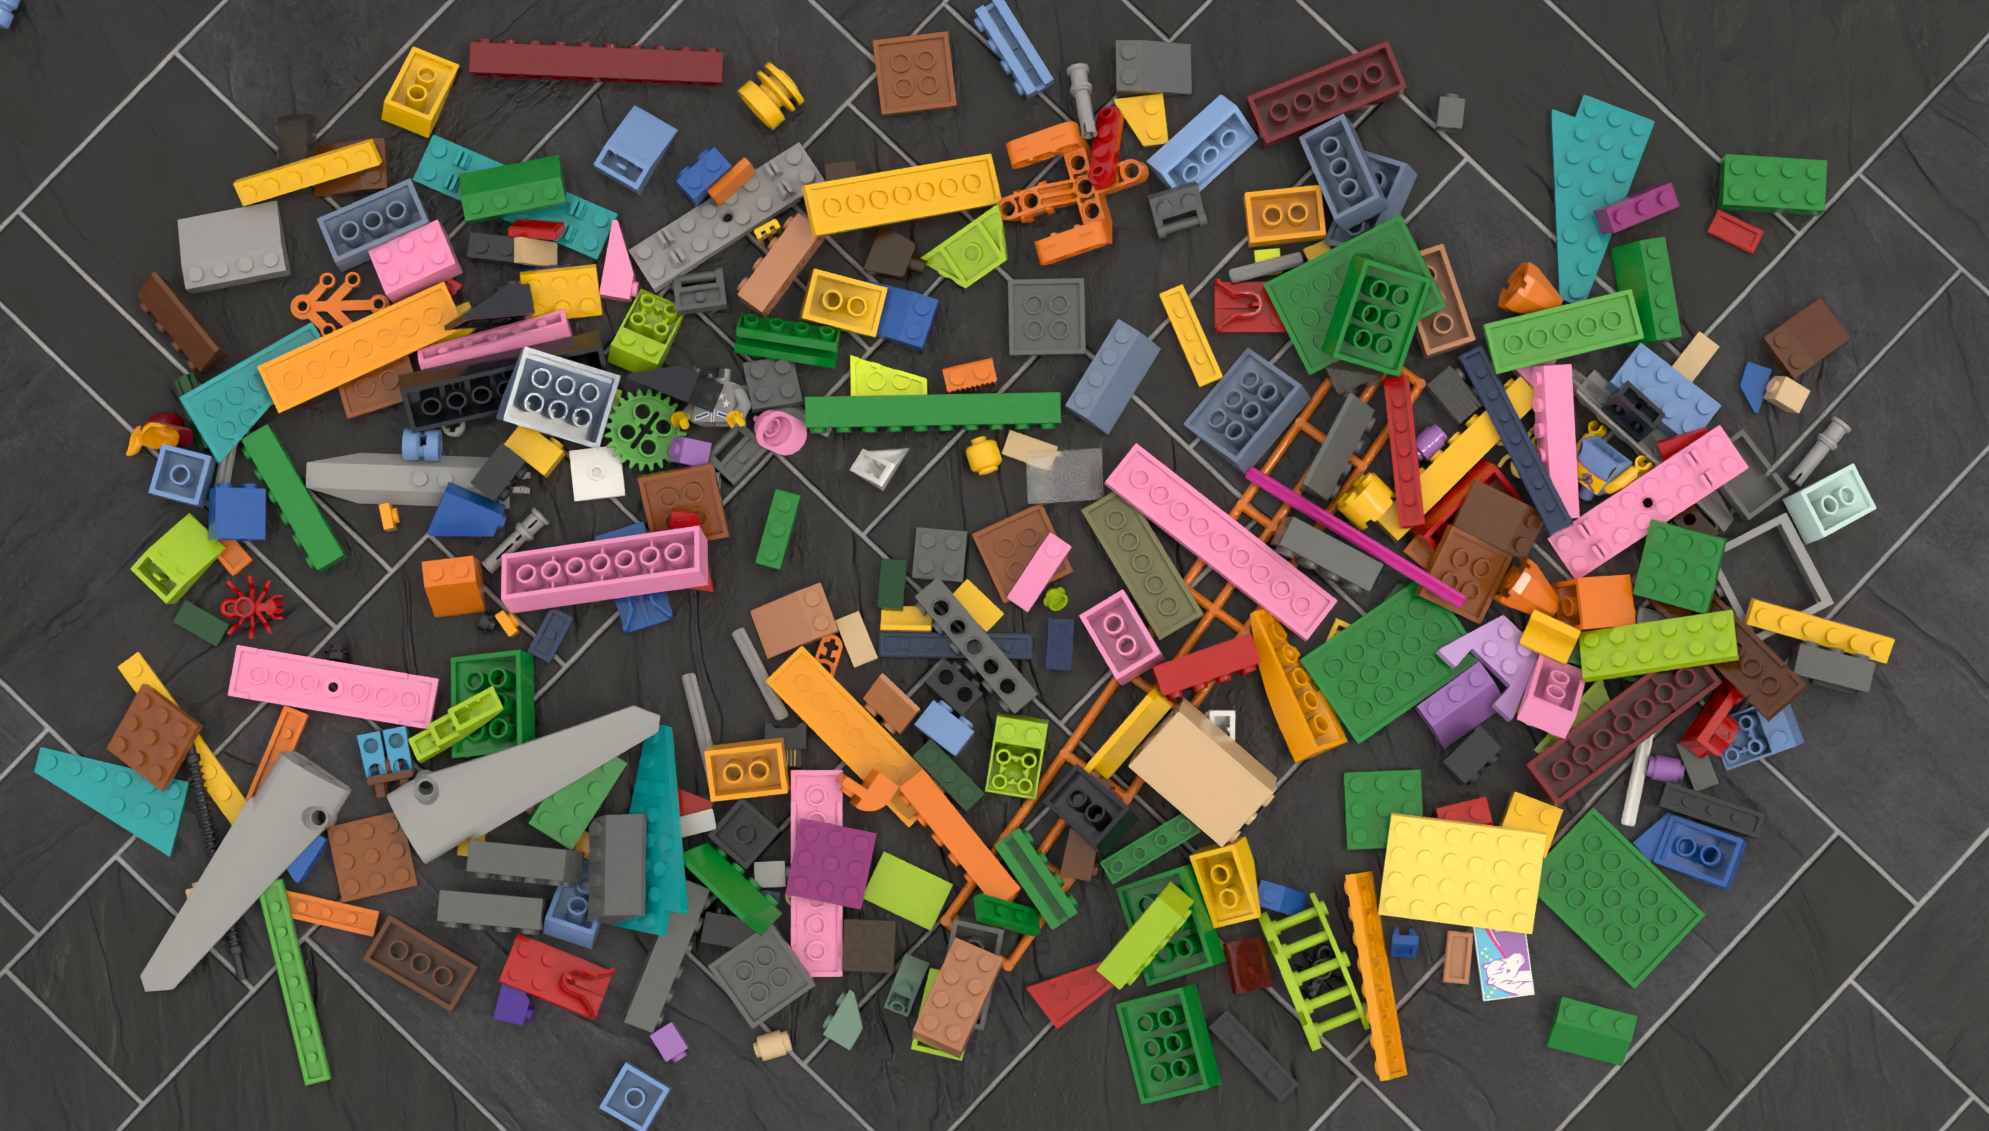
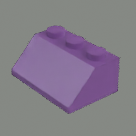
[1415,661,1501,749]

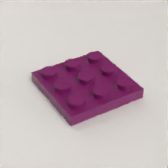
[785,818,877,909]

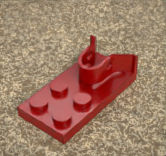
[1214,279,1288,334]
[1679,678,1743,758]
[498,933,616,1021]

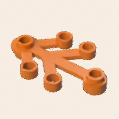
[290,272,391,336]

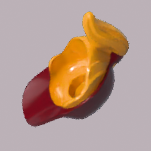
[126,411,194,456]

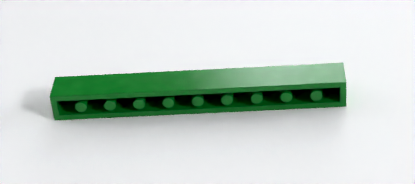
[805,392,1061,434]

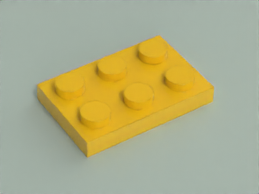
[520,264,603,319]

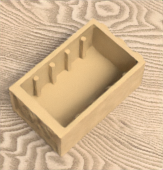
[1128,698,1277,847]

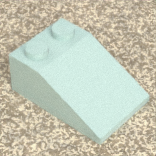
[1782,463,1877,545]

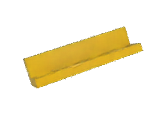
[1083,688,1174,780]

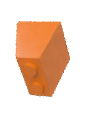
[422,556,486,618]
[1551,574,1636,632]

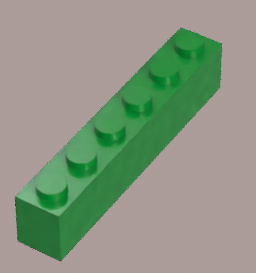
[241,424,347,573]

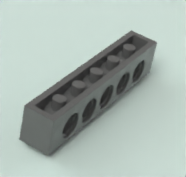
[914,577,1038,714]

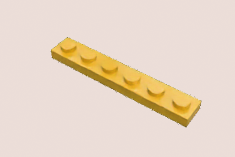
[233,139,382,206]
[1744,598,1895,664]

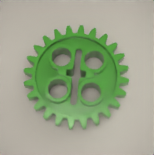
[604,389,687,472]

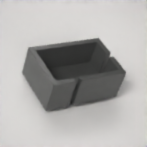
[1717,429,1789,523]
[1787,641,1876,696]

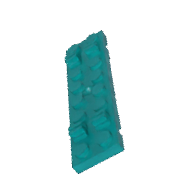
[413,134,619,261]

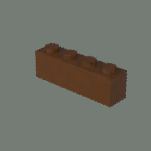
[1060,776,1115,882]

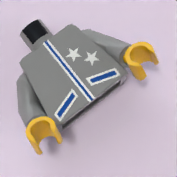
[671,368,751,429]

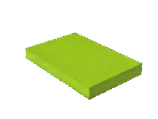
[864,852,953,931]

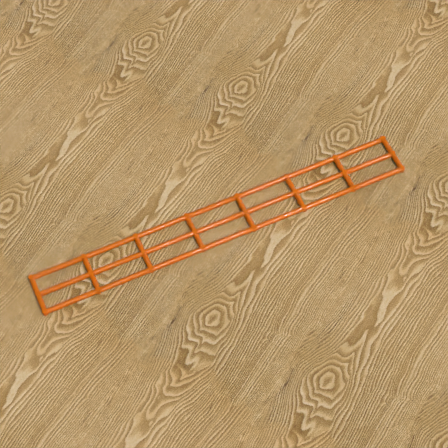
[940,360,1426,971]

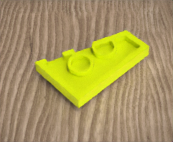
[850,355,927,396]

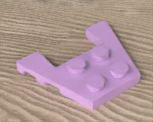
[1436,615,1539,722]

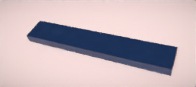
[879,631,1033,660]

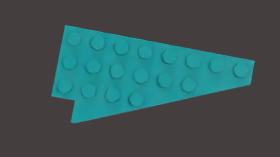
[1550,94,1655,304]
[608,725,688,937]

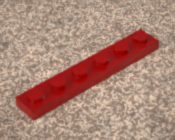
[1383,376,1425,529]

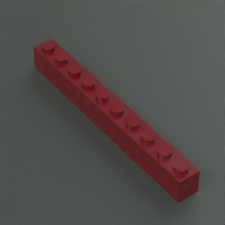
[469,39,725,87]

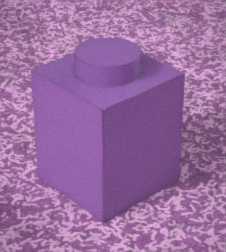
[669,436,712,466]
[650,1021,690,1063]

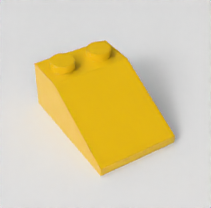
[381,47,460,138]
[798,269,888,337]
[1189,836,1261,928]

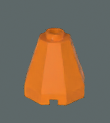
[1498,262,1563,315]
[1493,558,1559,617]

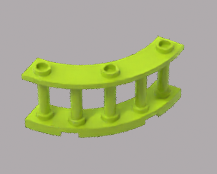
[1258,893,1370,1051]

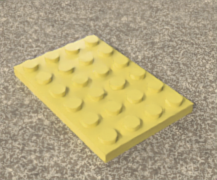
[1378,813,1546,934]

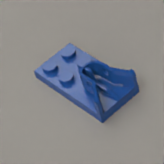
[595,521,675,634]

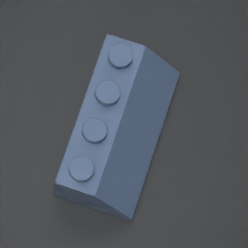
[1324,151,1418,248]
[317,179,431,272]
[1065,319,1161,435]

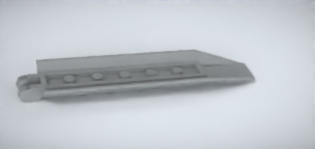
[1572,368,1734,531]
[306,453,531,509]

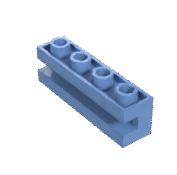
[973,0,1054,100]

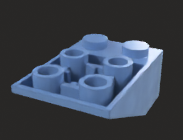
[593,105,678,195]
[1721,704,1805,771]

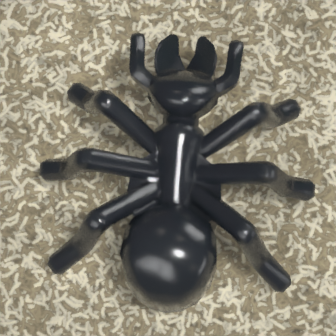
[1289,943,1352,1007]

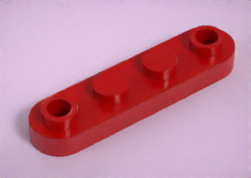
[1088,106,1124,190]

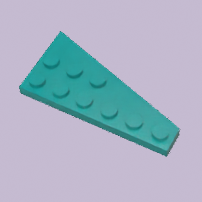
[179,322,321,465]
[34,747,191,857]

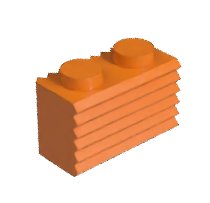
[942,358,997,394]

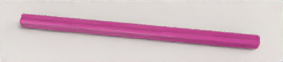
[1245,467,1467,608]

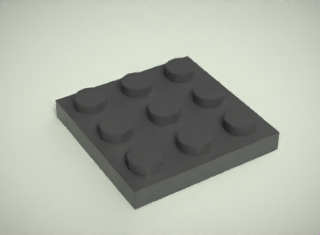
[1008,278,1086,356]
[708,923,816,1029]

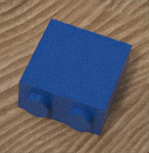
[677,147,732,207]
[209,483,266,541]

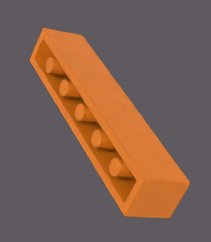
[898,769,1021,900]

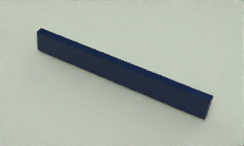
[1459,345,1574,536]

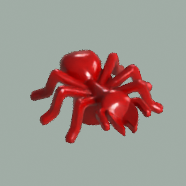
[220,576,284,639]

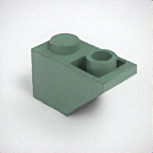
[884,954,929,1017]
[822,990,864,1050]

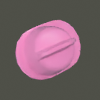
[753,410,807,455]

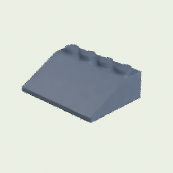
[496,346,621,449]
[1183,348,1311,475]

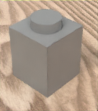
[754,861,791,888]

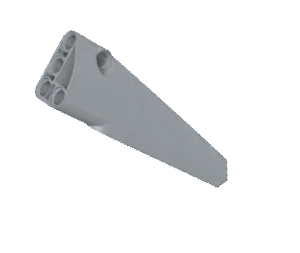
[387,705,660,864]
[140,751,352,992]

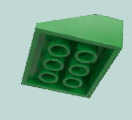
[1321,254,1432,377]
[451,650,535,759]
[1116,864,1226,986]
[1115,984,1222,1105]

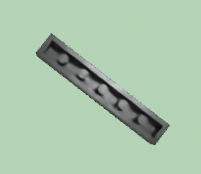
[622,877,713,1033]

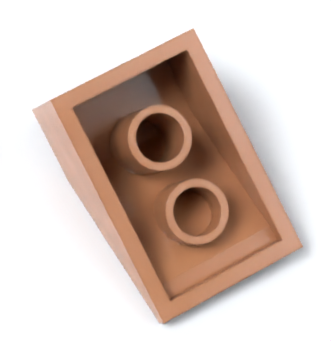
[750,583,839,659]
[863,673,922,735]

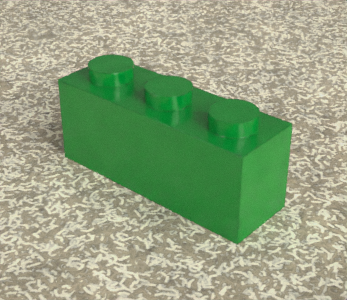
[755,489,802,572]

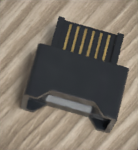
[763,723,808,768]

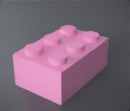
[368,220,463,304]
[1079,589,1166,686]
[1517,654,1585,739]

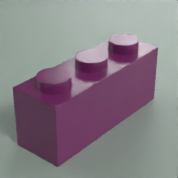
[1593,182,1679,235]

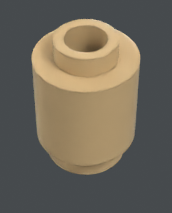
[753,1030,793,1061]

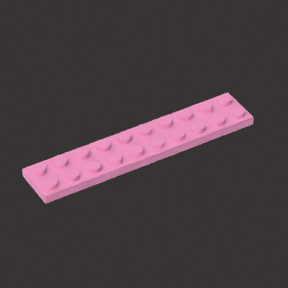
[1104,443,1338,642]

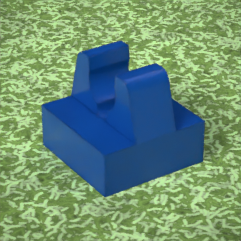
[1390,928,1418,958]

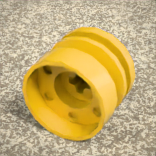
[737,62,805,130]

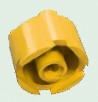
[1335,473,1396,531]

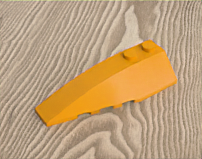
[1250,609,1348,763]

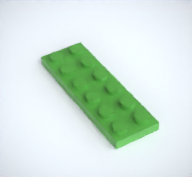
[1483,289,1644,375]

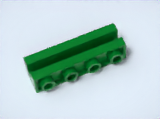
[734,314,841,369]
[1099,813,1201,885]
[994,828,1079,930]

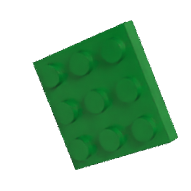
[1633,519,1727,614]
[1343,770,1423,850]

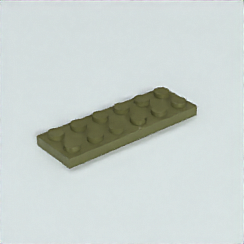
[1081,491,1204,642]

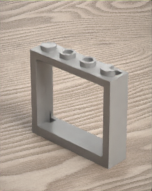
[1714,513,1834,640]

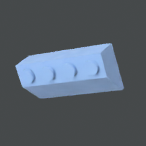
[1146,94,1259,192]

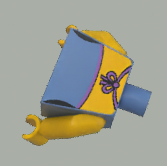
[1576,421,1653,501]

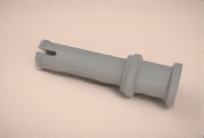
[1067,63,1097,139]
[1788,416,1851,487]
[481,507,550,574]

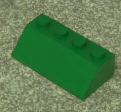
[460,155,569,224]
[1611,237,1682,348]
[683,843,782,936]

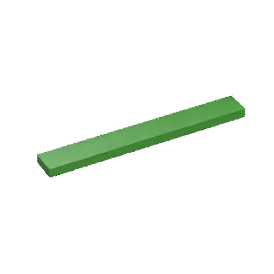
[260,879,332,1086]

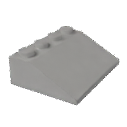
[178,201,291,294]

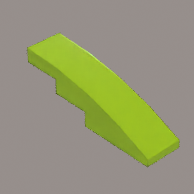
[408,686,504,763]

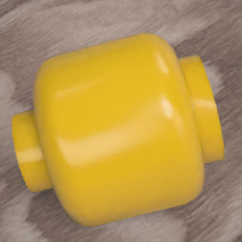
[966,436,1002,475]

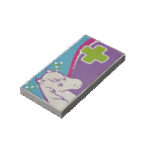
[1472,927,1535,1001]

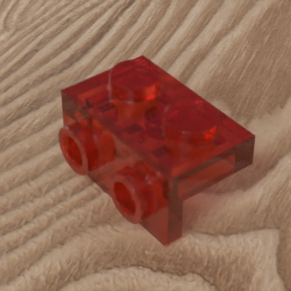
[1223,936,1272,994]

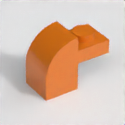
[835,768,899,811]

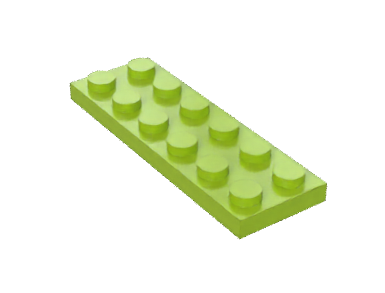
[1579,610,1739,683]

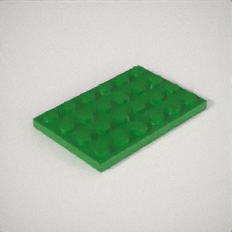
[1263,214,1447,375]
[1299,581,1479,745]
[1538,807,1705,989]

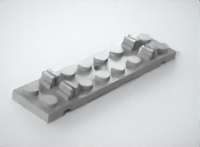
[628,142,825,293]

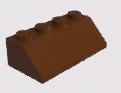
[137,271,228,375]

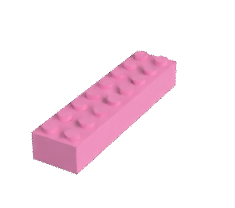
[501,526,708,613]

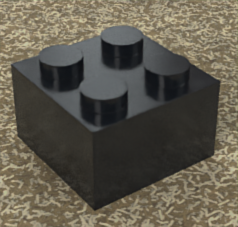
[1438,726,1502,786]
[708,798,782,870]

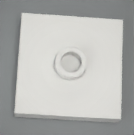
[569,446,626,502]

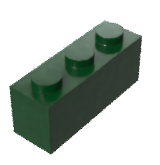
[913,739,985,813]

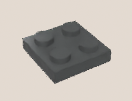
[742,358,803,413]
[912,527,967,583]

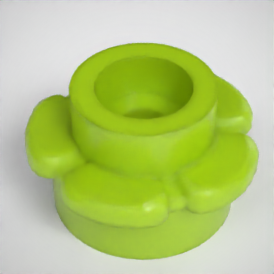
[1043,587,1068,611]

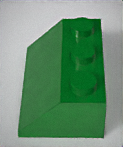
[1546,996,1638,1066]

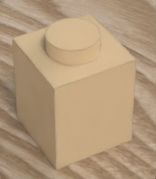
[1763,376,1810,413]

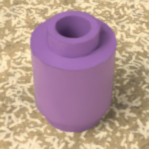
[1416,424,1448,461]
[1646,754,1685,784]

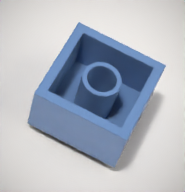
[148,444,217,509]
[914,700,975,758]
[599,1062,672,1131]

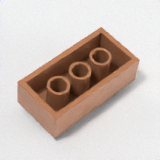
[737,213,825,318]
[1415,244,1476,360]
[912,937,1003,1059]

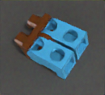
[357,726,416,799]

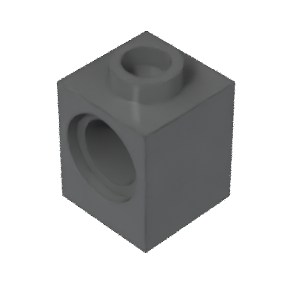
[1435,93,1465,134]

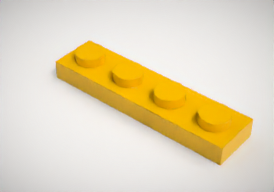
[1159,284,1223,388]

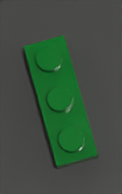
[973,893,1040,937]

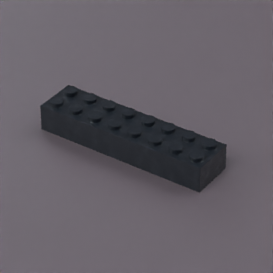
[399,330,609,433]

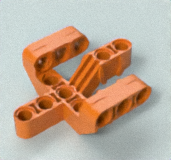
[997,121,1149,266]

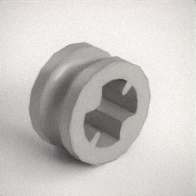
[442,422,466,437]

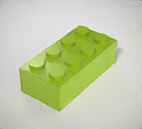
[1096,881,1194,990]

